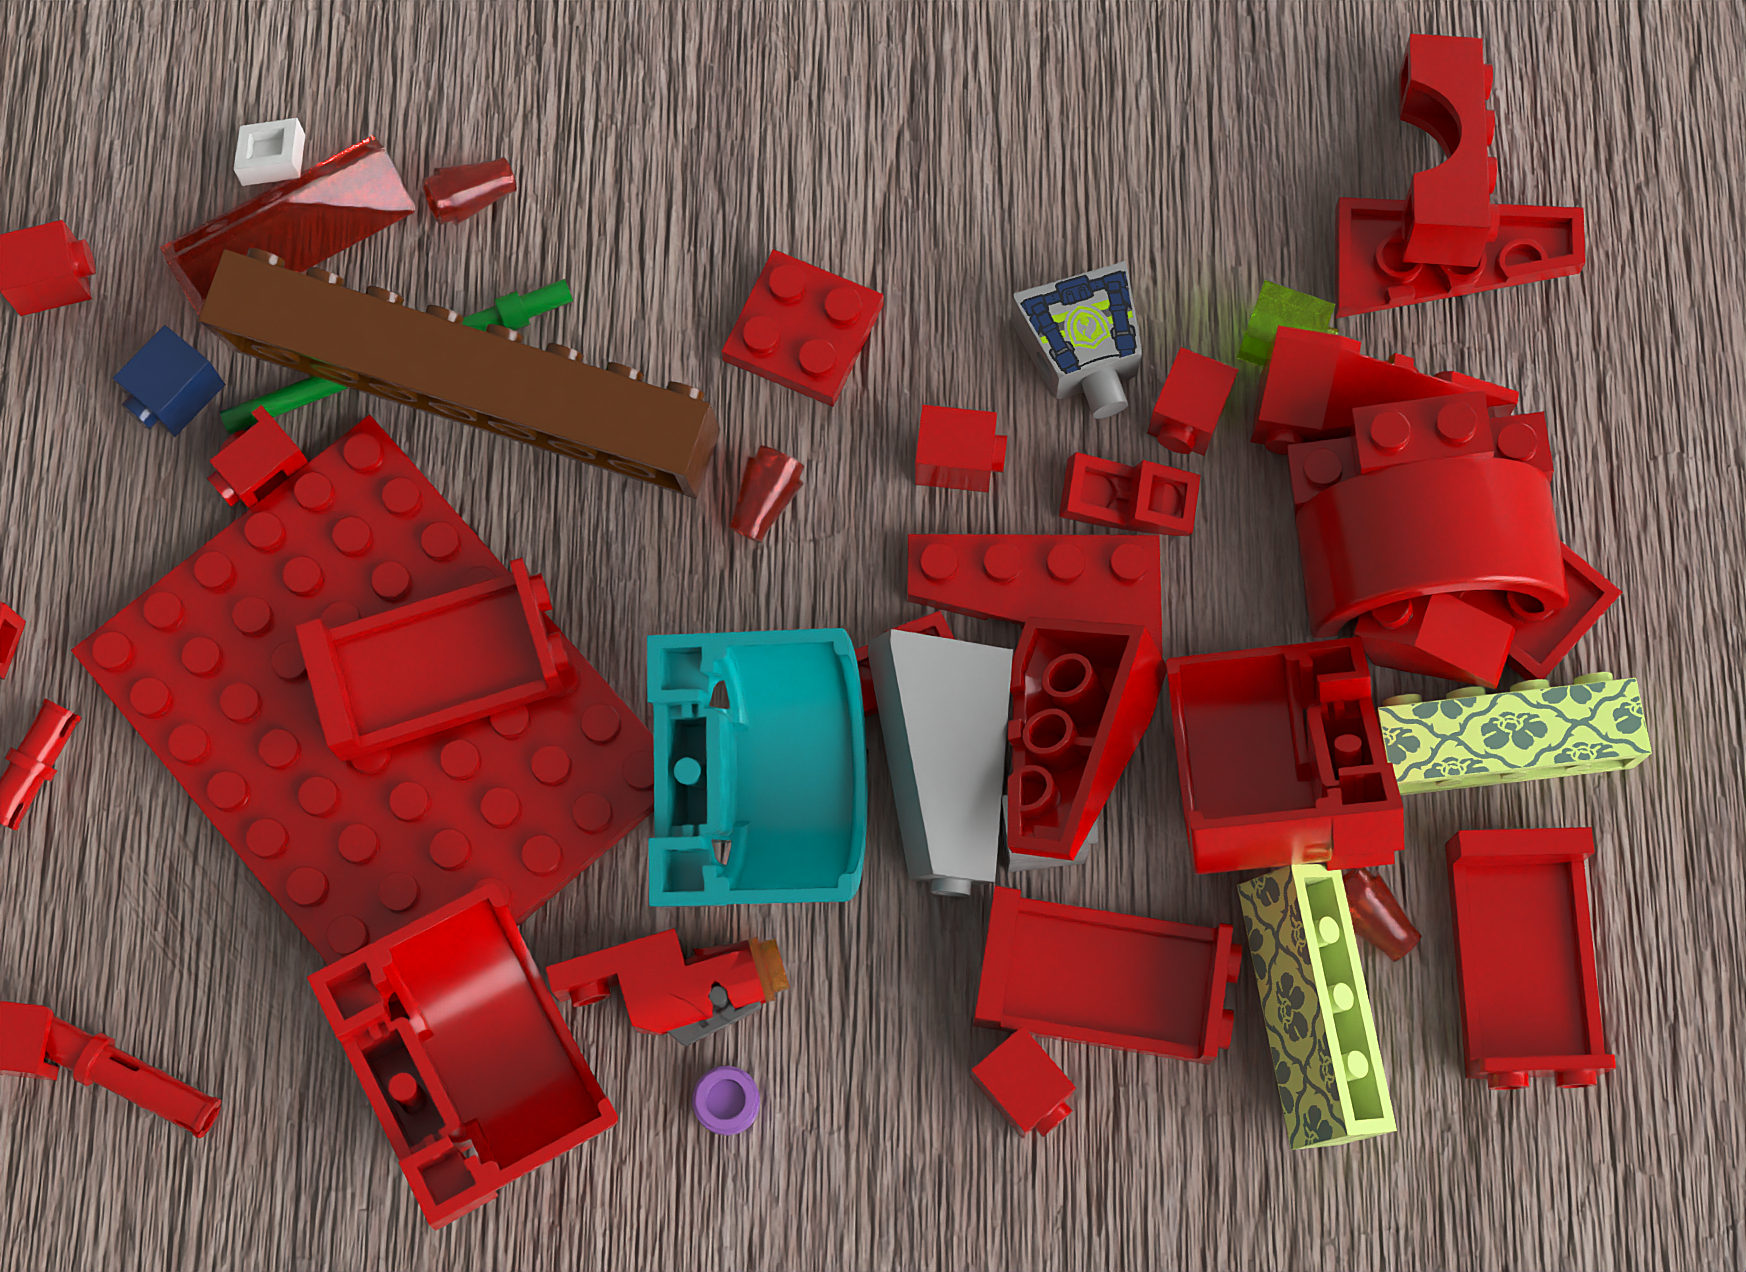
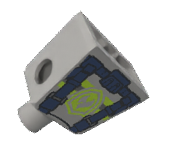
[1010,261,1142,419]

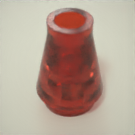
[422,157,517,226]
[728,445,805,543]
[1342,867,1422,962]

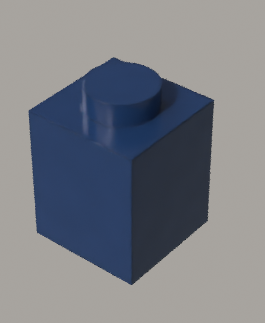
[113,325,226,437]

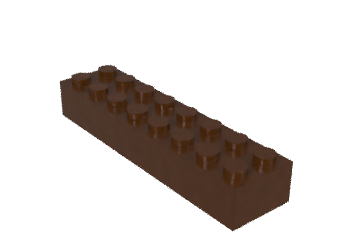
[198,248,720,499]

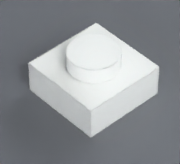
[234,118,305,186]

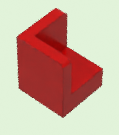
[0,1001,59,1081]

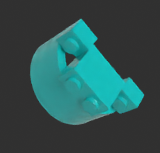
[647,628,868,908]

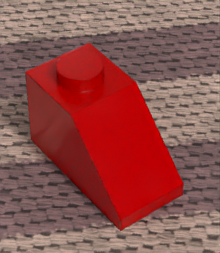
[1353,592,1516,689]

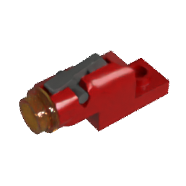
[545,928,790,1046]

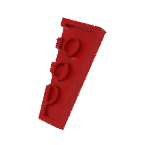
[1335,197,1585,319]
[908,534,1163,657]

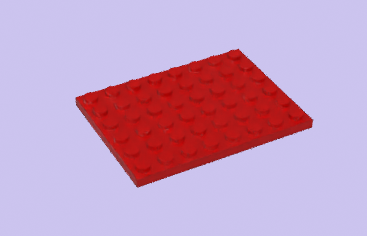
[70,414,654,1021]

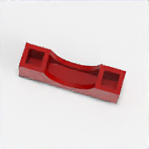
[1399,33,1500,267]

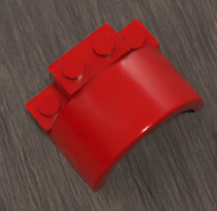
[1287,391,1569,638]
[1166,636,1405,874]
[307,882,618,1231]

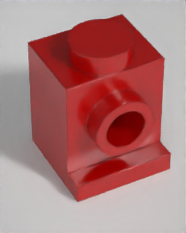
[207,405,308,509]

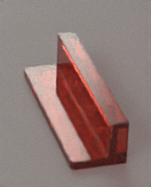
[160,135,416,317]

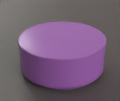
[692,1066,760,1136]

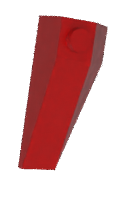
[1250,325,1519,455]
[1007,617,1167,861]

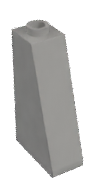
[868,629,1013,897]

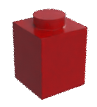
[0,220,96,316]
[1147,347,1239,456]
[915,404,1007,493]
[970,1025,1076,1139]

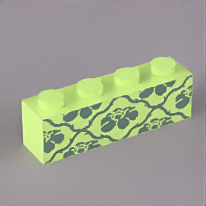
[1375,672,1652,796]
[1237,864,1397,1150]

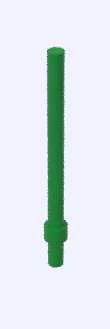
[220,279,573,434]

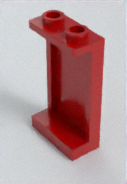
[295,557,571,762]
[1445,827,1616,1090]
[973,886,1242,1065]

